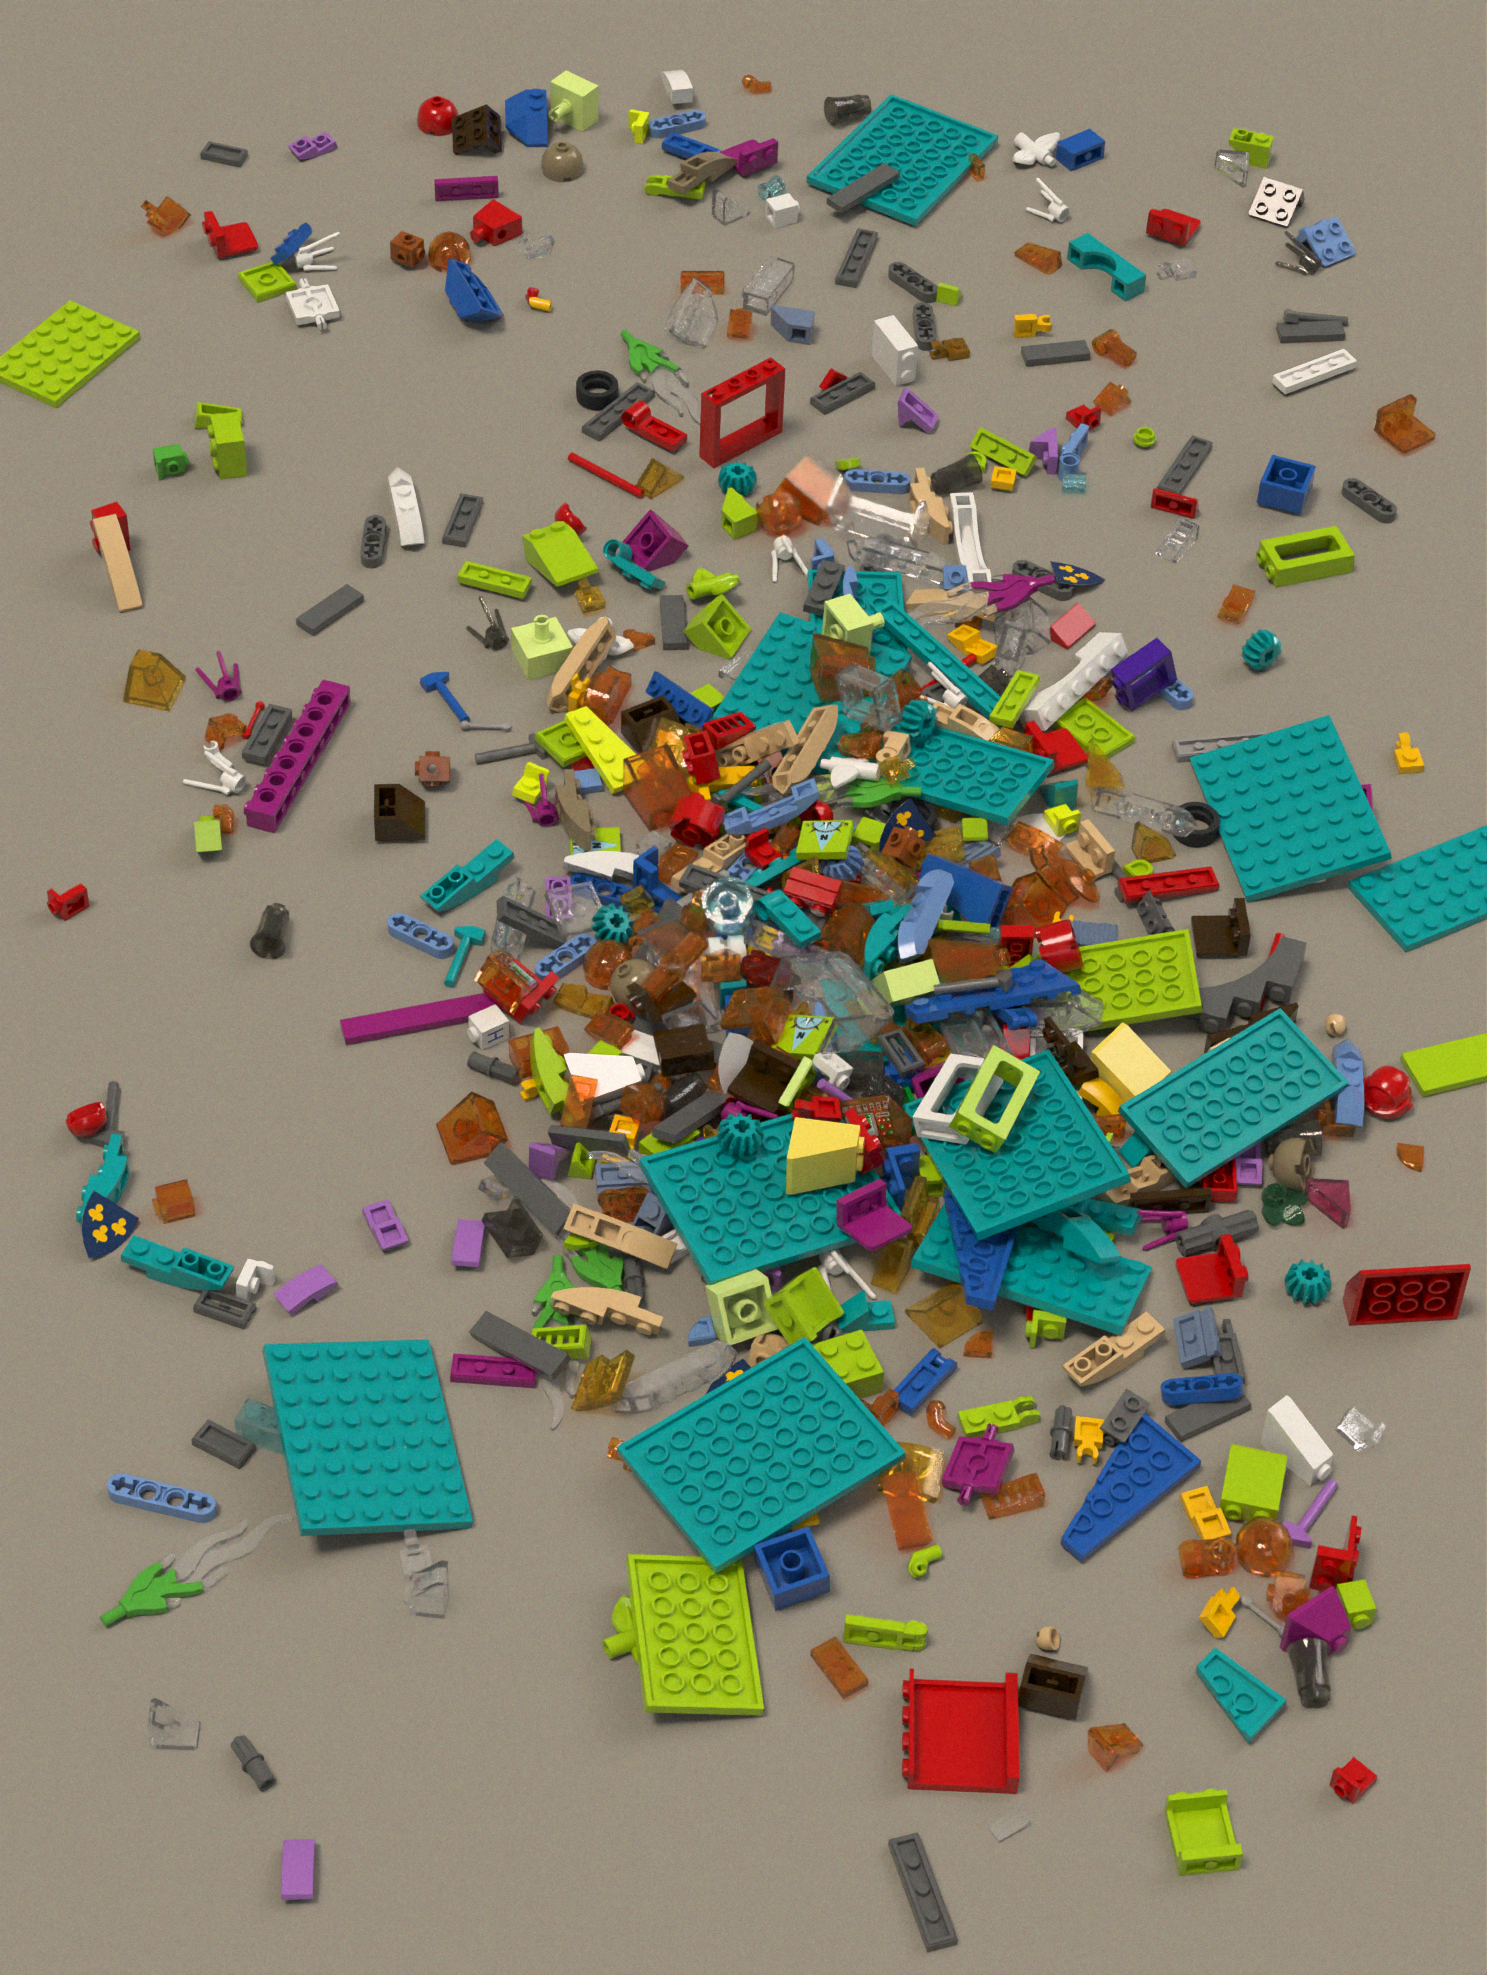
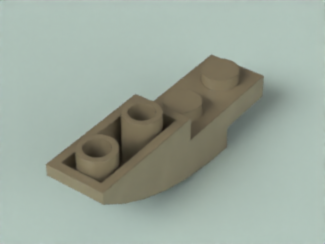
[668,152,738,194]
[556,769,595,851]

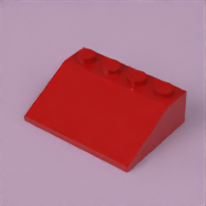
[1342,1264,1471,1326]

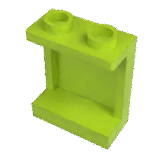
[763,1267,844,1346]
[1219,1444,1288,1527]
[1164,1789,1243,1876]

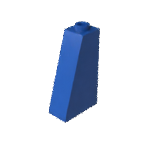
[919,854,1014,932]

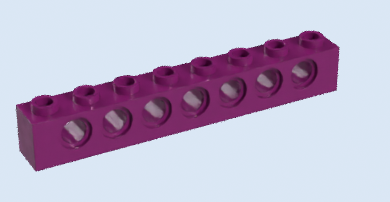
[244,680,351,834]

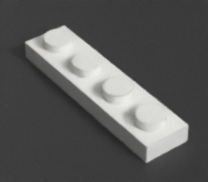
[1272,349,1357,394]

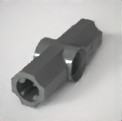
[1175,1210,1259,1255]

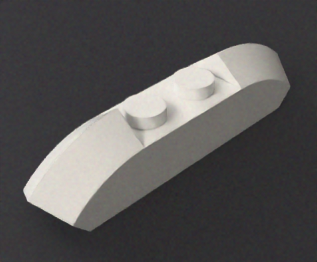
[387,467,424,546]

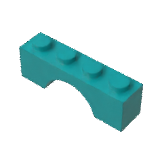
[1067,233,1146,302]

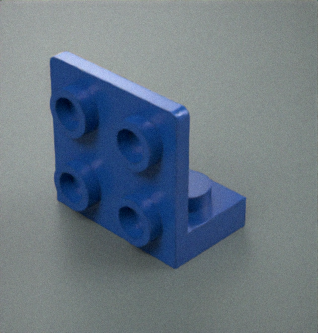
[880,1143,920,1215]

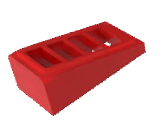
[702,712,756,750]

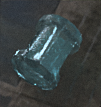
[758,175,786,201]
[1061,471,1086,493]

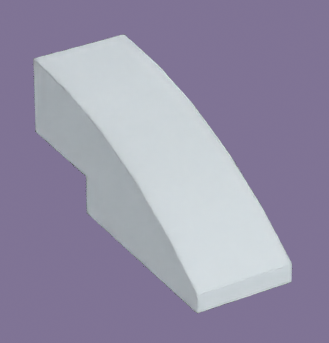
[660,70,693,104]
[563,851,639,881]

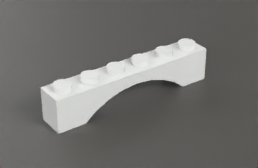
[948,492,993,597]
[1019,632,1128,731]

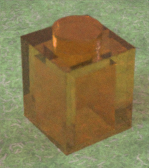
[152,1179,195,1224]

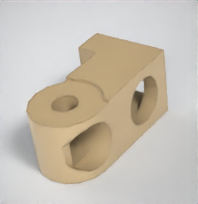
[876,730,911,777]

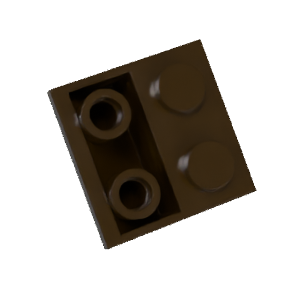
[621,695,685,762]
[374,784,425,841]
[1018,1654,1088,1720]

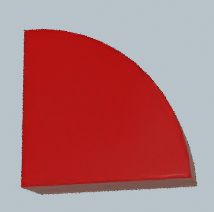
[819,368,848,390]

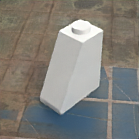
[564,1053,646,1110]
[1260,1395,1334,1486]

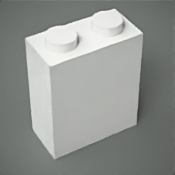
[872,315,918,386]

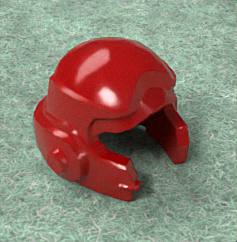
[1363,1065,1413,1119]

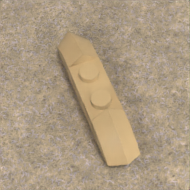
[547,616,616,713]
[772,705,838,795]

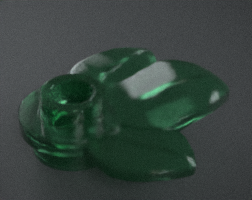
[1261,1183,1310,1226]

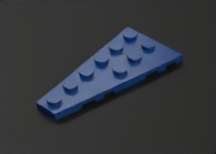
[904,960,1081,1024]
[943,1188,1019,1311]
[1061,1413,1201,1562]

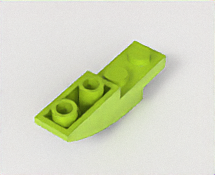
[530,1027,586,1128]

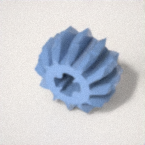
[820,845,865,885]

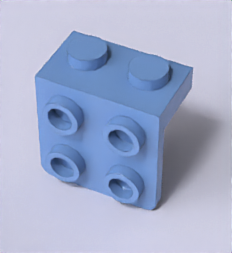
[1293,216,1356,267]

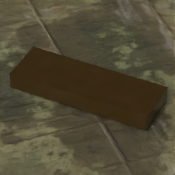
[1128,1187,1212,1213]

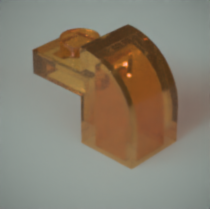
[141,196,191,235]
[582,671,620,728]

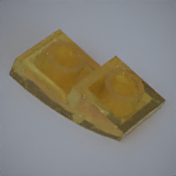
[553,983,614,1021]

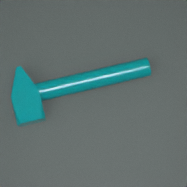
[444,926,486,987]

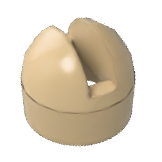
[1325,1014,1346,1036]
[1035,1626,1060,1651]

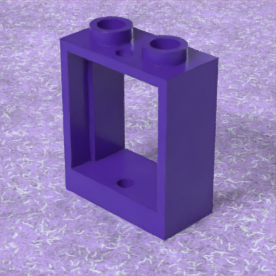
[1111,637,1177,712]

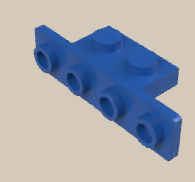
[646,671,714,731]

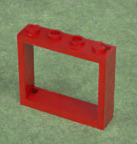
[699,357,786,468]

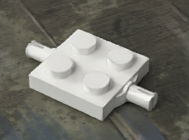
[286,278,340,330]

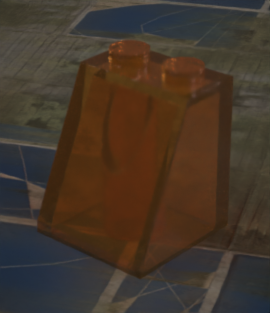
[767,453,851,526]
[809,633,881,702]
[623,744,691,832]
[928,938,1012,984]

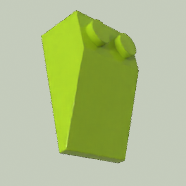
[522,521,599,587]

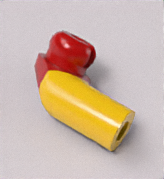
[525,287,552,312]

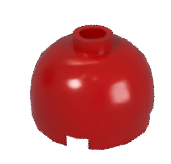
[417,96,458,136]

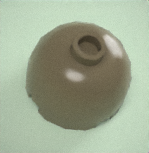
[542,142,583,182]
[610,959,663,1011]
[1269,1138,1315,1191]

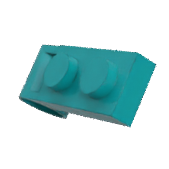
[603,539,666,590]
[755,889,821,949]

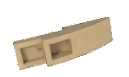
[909,468,953,545]
[933,701,1021,750]
[714,720,800,767]
[671,834,747,894]
[564,1203,678,1269]
[550,1287,663,1335]
[1062,1311,1165,1387]

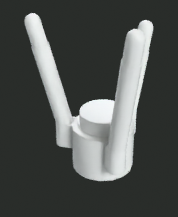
[1026,178,1070,222]
[293,232,340,272]
[771,535,808,583]
[917,662,968,709]
[183,751,246,795]
[818,1249,876,1300]

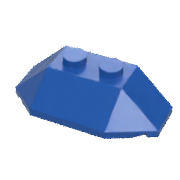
[505,89,548,147]
[445,258,503,322]

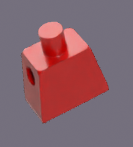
[470,199,522,246]

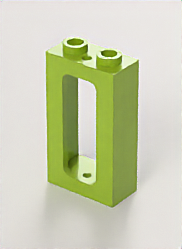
[1256,526,1355,588]
[949,1045,1040,1154]

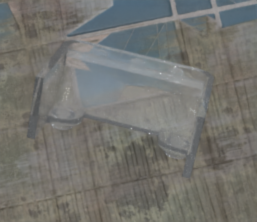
[826,475,932,552]
[637,915,726,1034]
[769,951,894,1054]

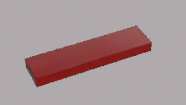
[1117,866,1220,903]

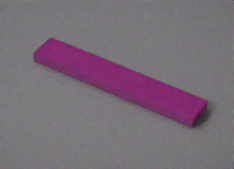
[340,993,498,1045]

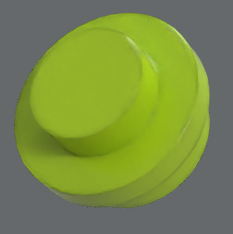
[1133,427,1156,448]

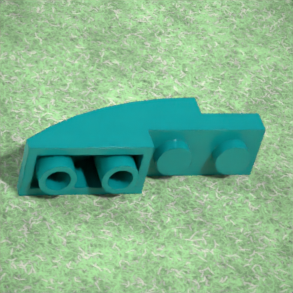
[420,839,515,912]
[863,903,912,983]
[76,1134,130,1231]
[1070,1198,1142,1236]
[1029,1206,1121,1266]
[121,1235,234,1290]

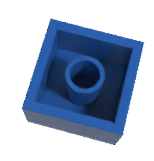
[1257,455,1316,514]
[754,1526,830,1611]

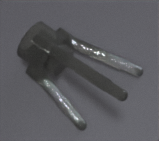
[1275,231,1322,275]
[466,596,509,650]

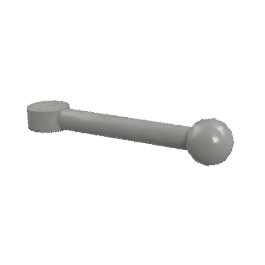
[460,720,511,732]
[1240,1596,1284,1637]

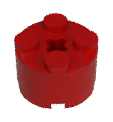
[668,792,725,849]
[1034,919,1084,974]

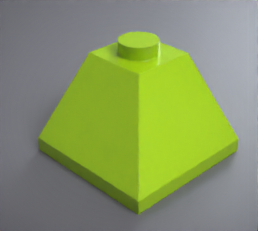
[683,594,751,659]

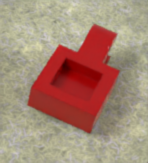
[792,1096,841,1123]

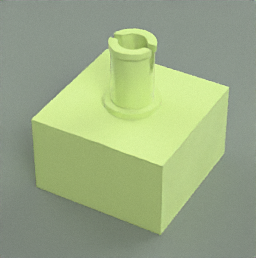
[548,70,599,132]
[821,594,885,667]
[511,615,573,680]
[871,959,940,1027]
[705,1269,779,1346]

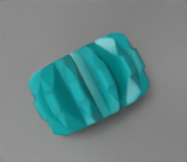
[718,461,757,497]
[1241,629,1282,670]
[898,699,938,742]
[590,903,635,948]
[717,1112,764,1158]
[1284,1259,1332,1305]

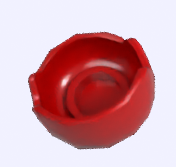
[554,502,587,536]
[799,799,834,824]
[65,1102,107,1137]

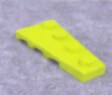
[564,706,656,794]

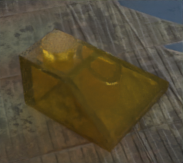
[123,649,186,712]

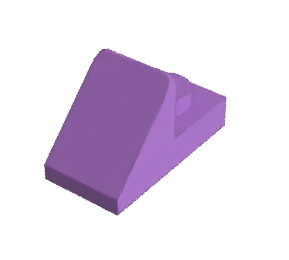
[897,387,939,433]
[1029,428,1058,475]
[529,1142,570,1180]

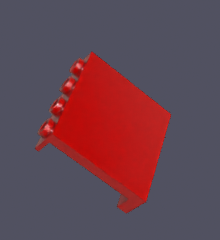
[902,1668,1020,1794]

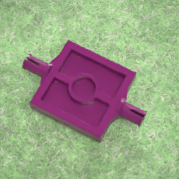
[942,1423,1015,1506]

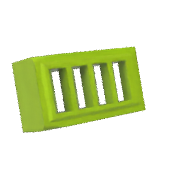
[194,402,242,429]
[531,1325,591,1359]

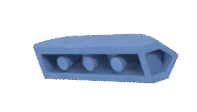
[897,869,954,964]
[1332,1038,1364,1127]

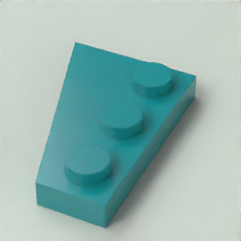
[1196,1647,1286,1744]

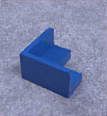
[633,846,683,914]

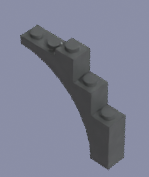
[1183,936,1307,1033]

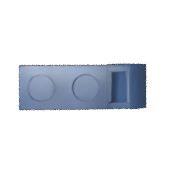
[1058,423,1089,483]

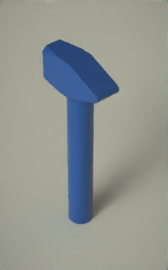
[420,672,470,722]

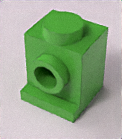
[153,444,189,480]

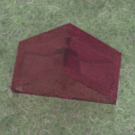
[1303,1178,1351,1230]

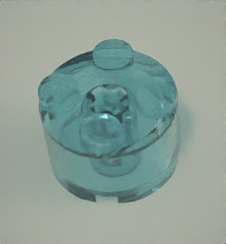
[702,876,756,936]

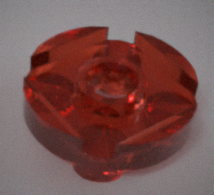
[739,949,792,988]

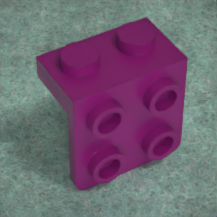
[722,138,778,176]
[836,1179,912,1251]

